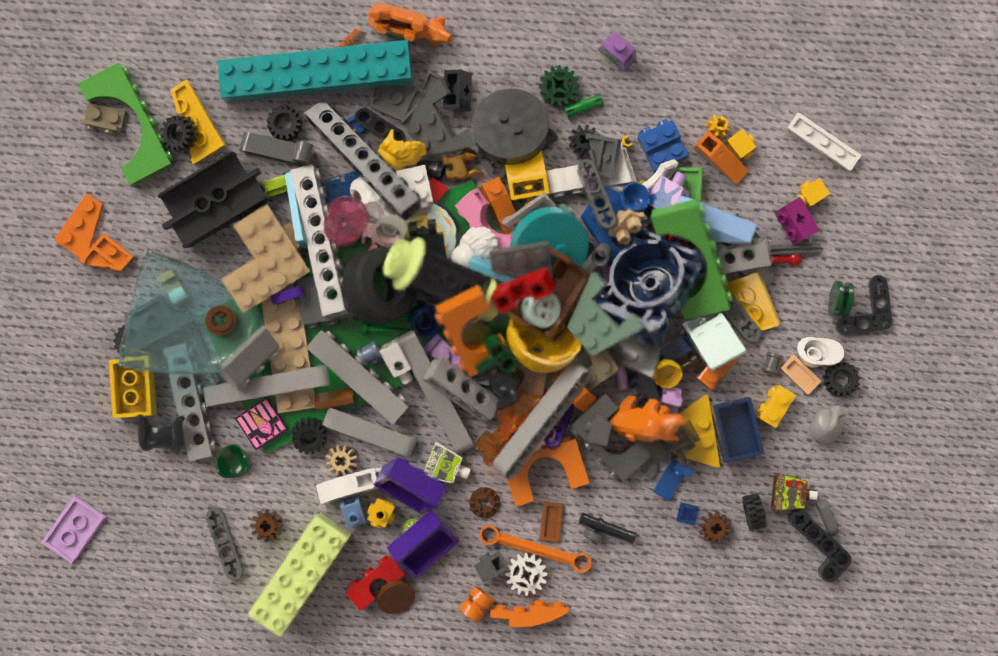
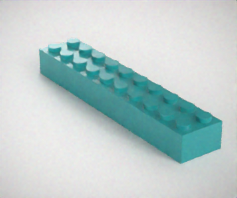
[218,40,414,103]

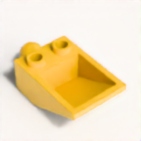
[505,150,549,206]

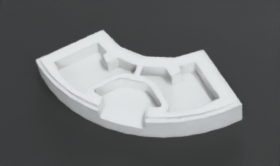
[642,159,678,191]

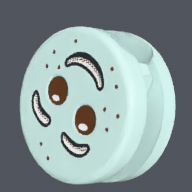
[521,294,560,328]

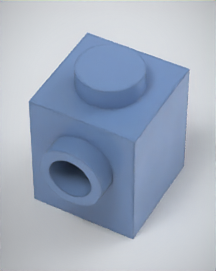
[341,495,366,528]

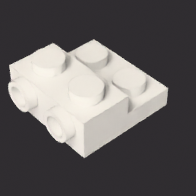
[389,165,433,209]

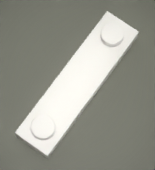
[786,112,861,172]

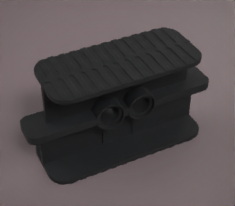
[158,151,269,249]

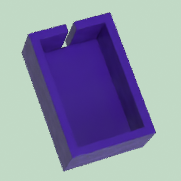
[373,457,446,514]
[386,510,460,579]

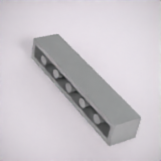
[306,330,409,424]

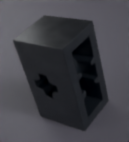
[442,69,472,112]

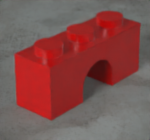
[490,267,556,314]
[346,555,407,611]

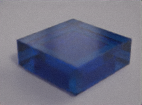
[676,502,700,526]

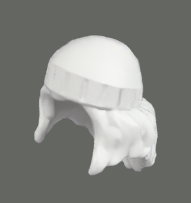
[350,177,394,221]
[451,227,499,272]

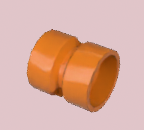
[459,586,495,623]

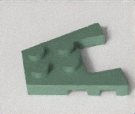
[567,272,646,356]

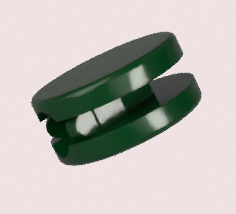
[828,281,854,318]

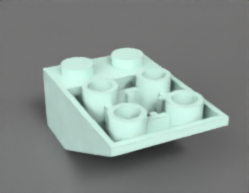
[682,312,746,370]

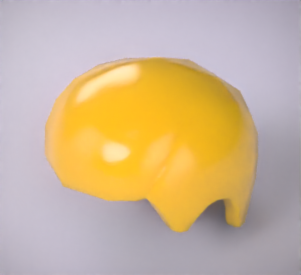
[654,359,682,388]

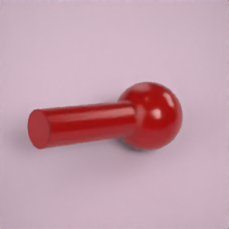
[771,254,802,266]

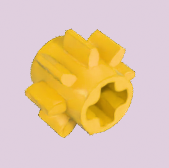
[705,115,730,139]

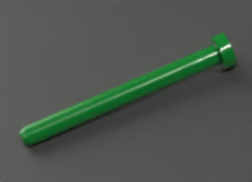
[362,322,446,339]

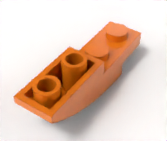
[490,600,569,627]

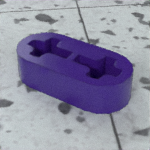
[270,286,305,305]

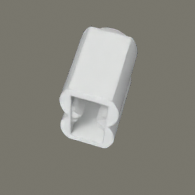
[546,165,584,198]

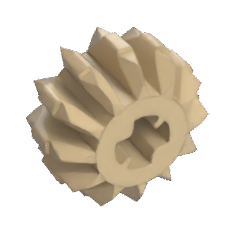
[325,445,358,477]

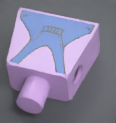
[649,171,689,209]

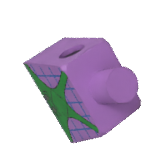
[597,31,637,73]

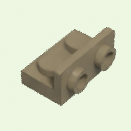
[80,103,127,136]

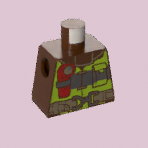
[771,472,818,510]

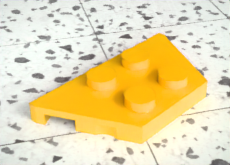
[675,394,720,468]

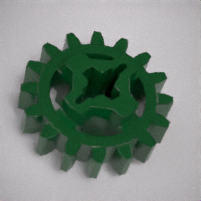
[539,65,580,107]

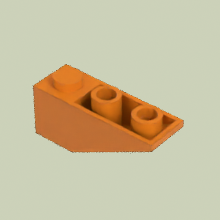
[693,131,749,185]

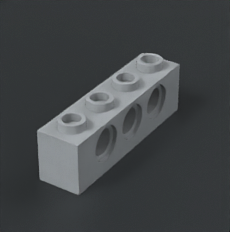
[696,237,773,278]
[423,358,499,422]

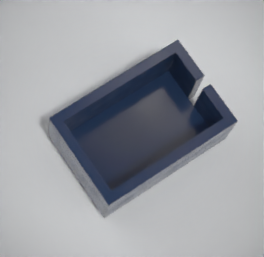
[710,397,765,463]

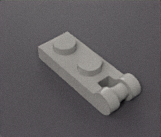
[502,193,556,233]

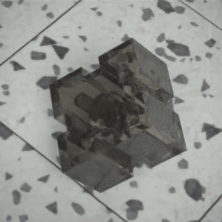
[644,420,701,467]

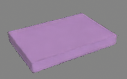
[41,495,107,565]

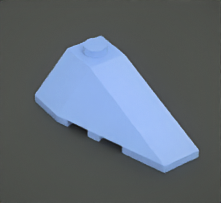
[670,196,757,243]

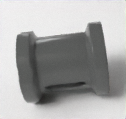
[761,352,783,375]

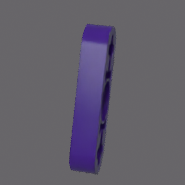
[544,403,574,450]

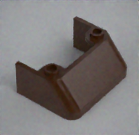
[506,247,591,345]

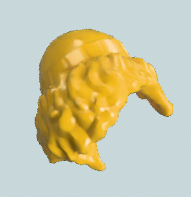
[377,129,427,171]

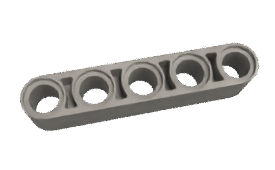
[322,407,418,457]

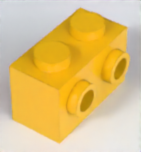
[756,385,796,428]

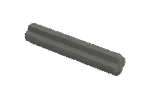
[770,243,820,256]

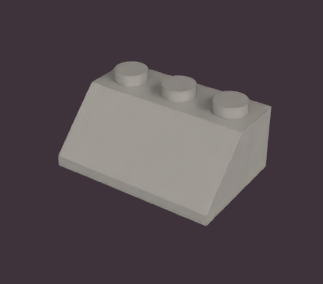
[220,325,279,390]

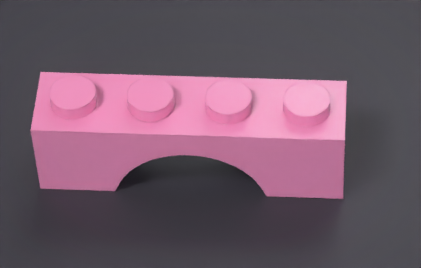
[455,188,513,249]

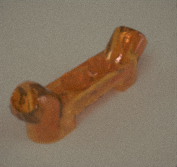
[474,389,542,466]

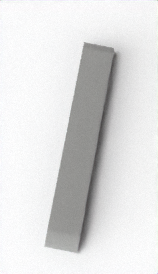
[396,329,475,454]
[493,361,591,480]
[203,365,330,407]

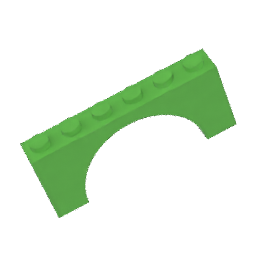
[78,63,175,187]
[651,198,733,320]

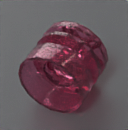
[323,196,369,246]

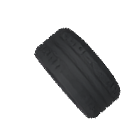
[342,247,417,324]

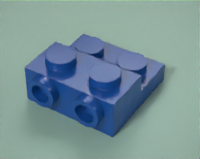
[638,119,689,173]

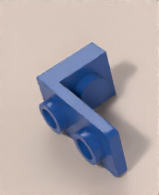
[653,459,694,501]

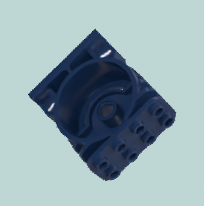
[595,227,706,348]

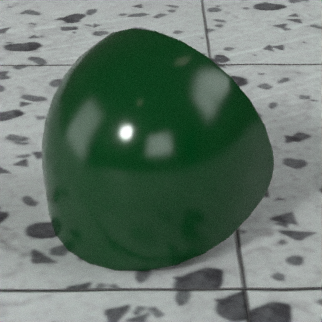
[215,444,251,478]

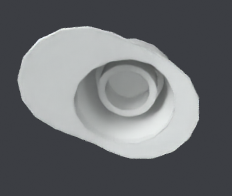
[372,214,408,248]
[797,337,844,367]

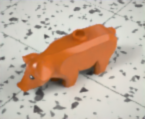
[368,3,454,48]
[609,395,686,443]

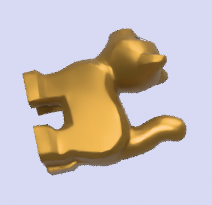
[443,147,482,182]

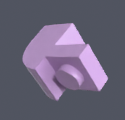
[657,387,683,415]

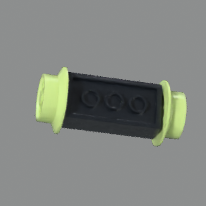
[384,238,498,323]

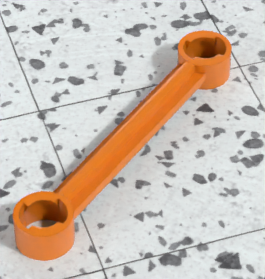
[480,525,592,573]

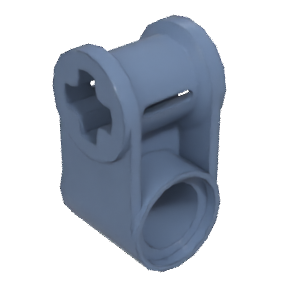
[357,341,384,366]

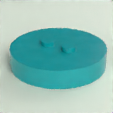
[509,207,588,281]

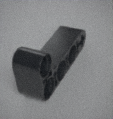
[788,510,852,583]

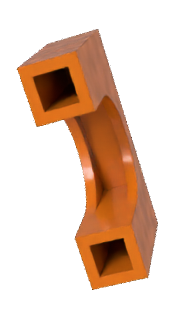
[435,286,509,377]
[507,436,589,507]

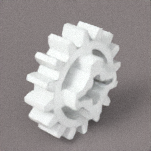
[505,552,547,596]

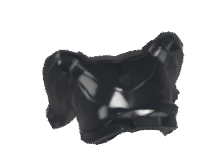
[472,367,525,411]
[136,414,185,452]

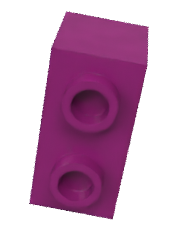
[774,197,820,245]

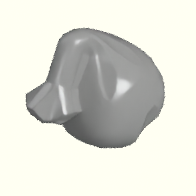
[809,405,846,444]

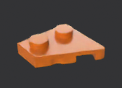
[79,233,134,272]

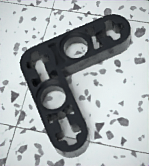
[835,275,892,335]

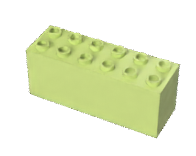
[247,512,352,637]

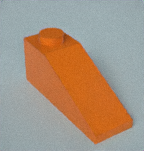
[479,177,519,234]

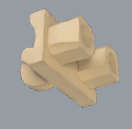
[609,209,645,245]

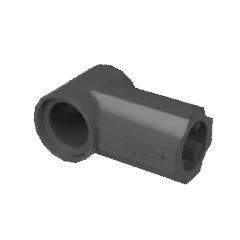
[581,243,613,274]

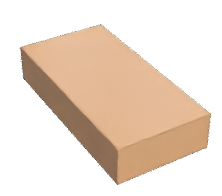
[780,354,822,395]

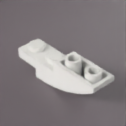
[316,467,382,504]

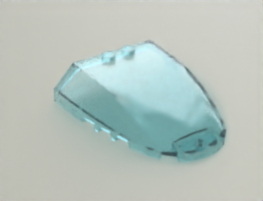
[118,251,265,375]

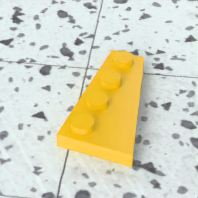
[171,80,226,165]

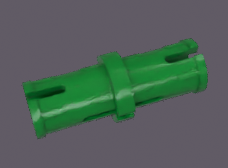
[564,93,604,119]

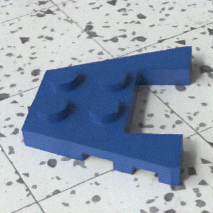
[580,186,654,266]

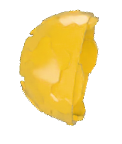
[507,305,581,373]

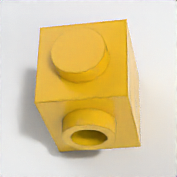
[725,129,756,160]
[797,178,830,208]

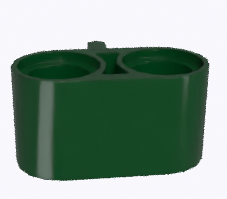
[475,335,517,375]

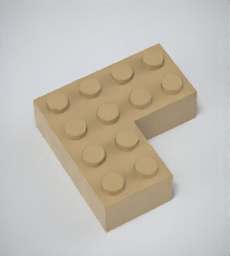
[222,204,310,313]

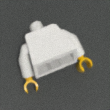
[599,135,645,194]

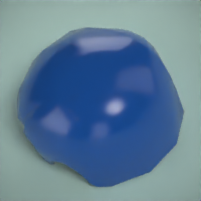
[620,183,650,213]

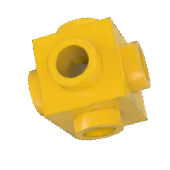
[366,497,396,529]

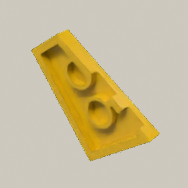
[726,271,780,331]

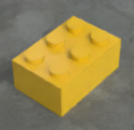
[109,357,157,418]

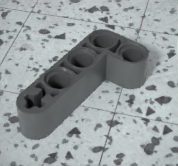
[239,132,316,167]

